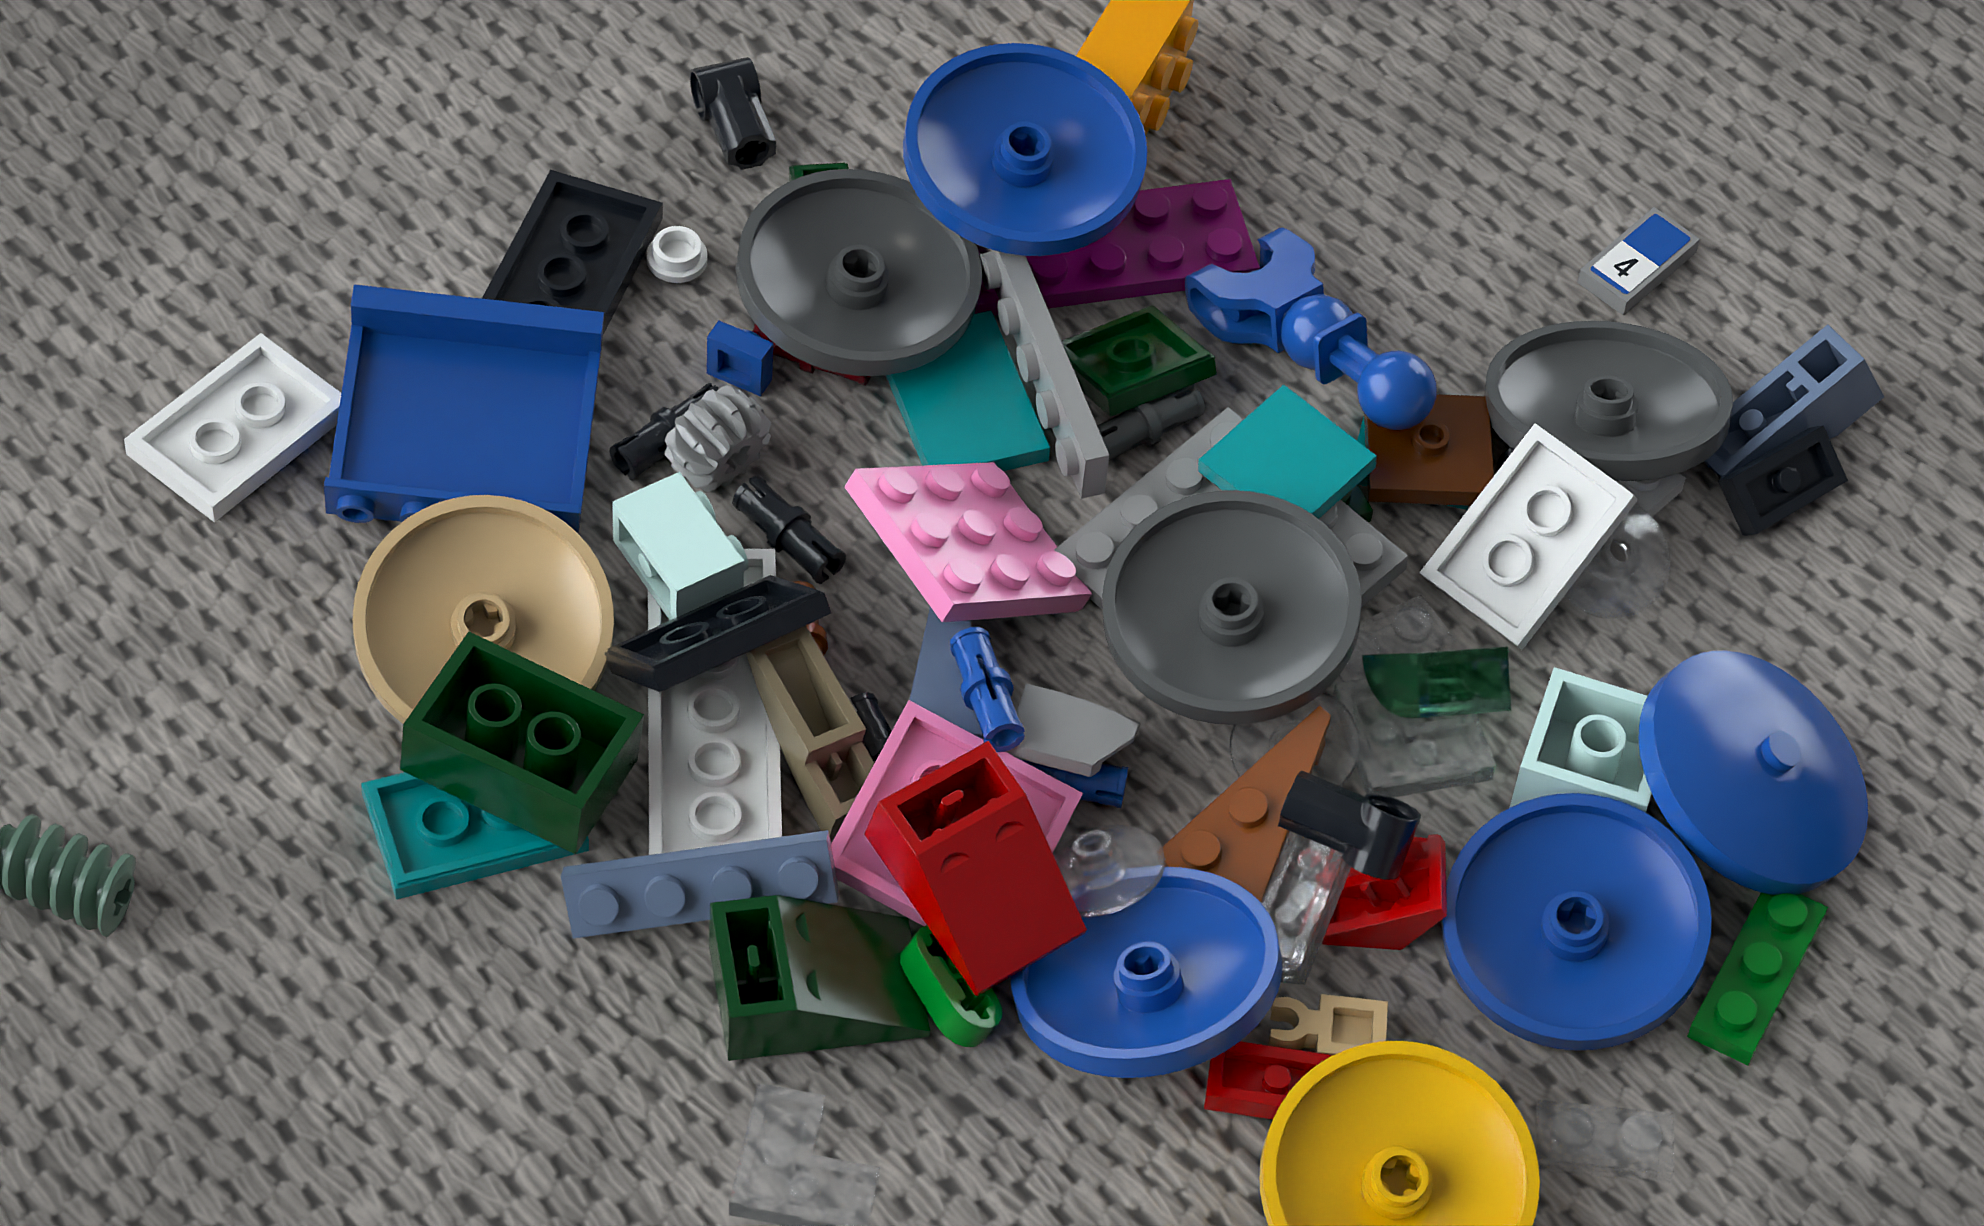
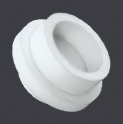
[647,226,707,283]

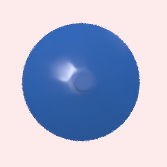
[903,43,1148,256]
[1639,650,1868,895]
[1442,793,1712,1051]
[1011,867,1282,1078]

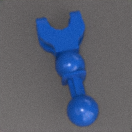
[1185,228,1437,430]

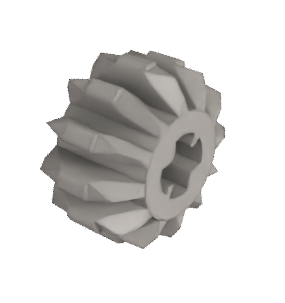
[664,384,771,492]

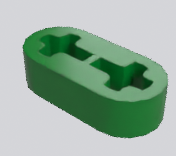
[900,925,1002,1047]

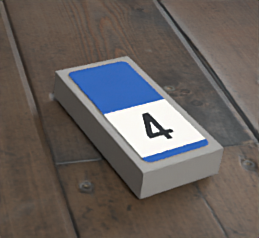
[1577,207,1700,315]

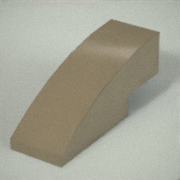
[746,626,874,841]

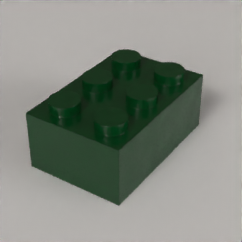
[400,631,644,854]

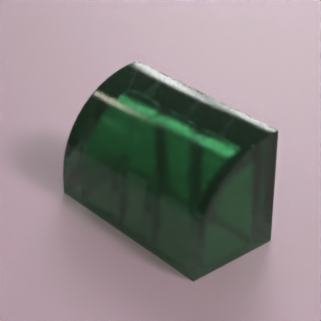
[1362,646,1511,718]

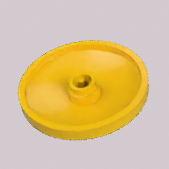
[1259,1041,1540,1226]

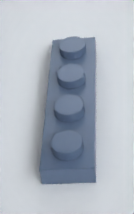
[561,830,839,939]

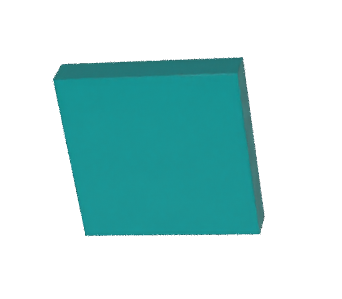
[1198,384,1377,519]

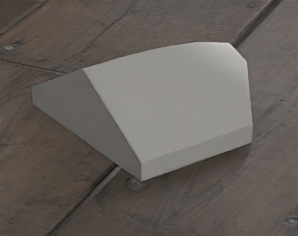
[1005,683,1140,777]

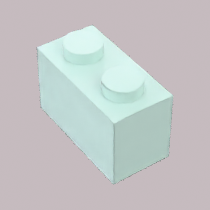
[613,472,748,620]

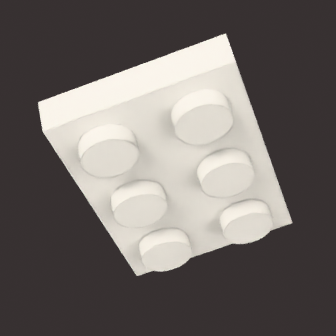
[124,333,341,523]
[1419,423,1638,650]

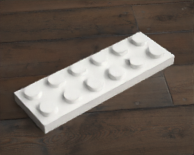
[648,549,782,855]

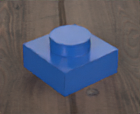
[706,320,773,397]

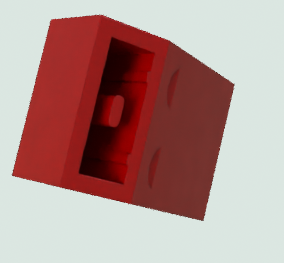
[864,741,1087,997]

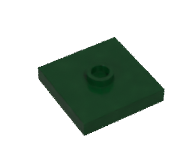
[1062,305,1217,417]

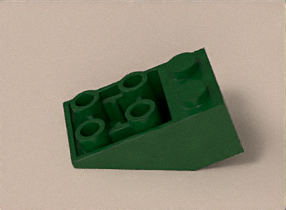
[709,895,930,1061]

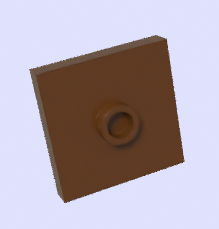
[1364,394,1494,506]

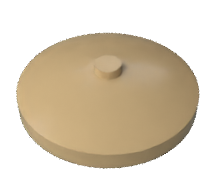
[353,495,614,724]

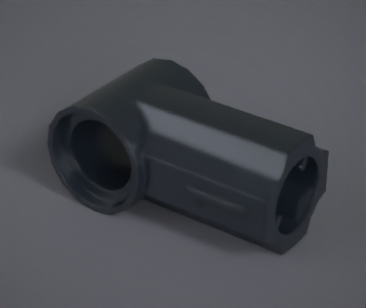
[690,57,776,170]
[1278,770,1421,880]

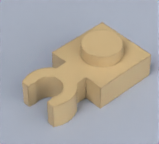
[1268,994,1388,1055]

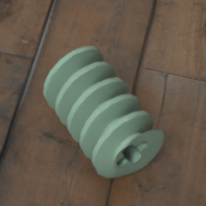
[0,814,136,938]

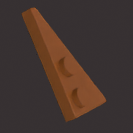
[1155,705,1332,903]

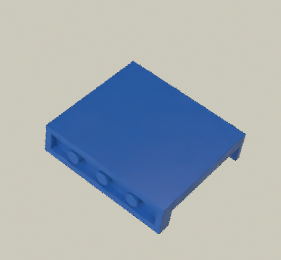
[324,284,604,534]

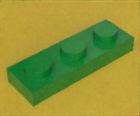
[1687,892,1828,1066]

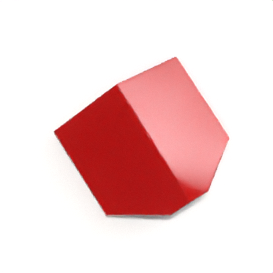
[1318,834,1447,950]

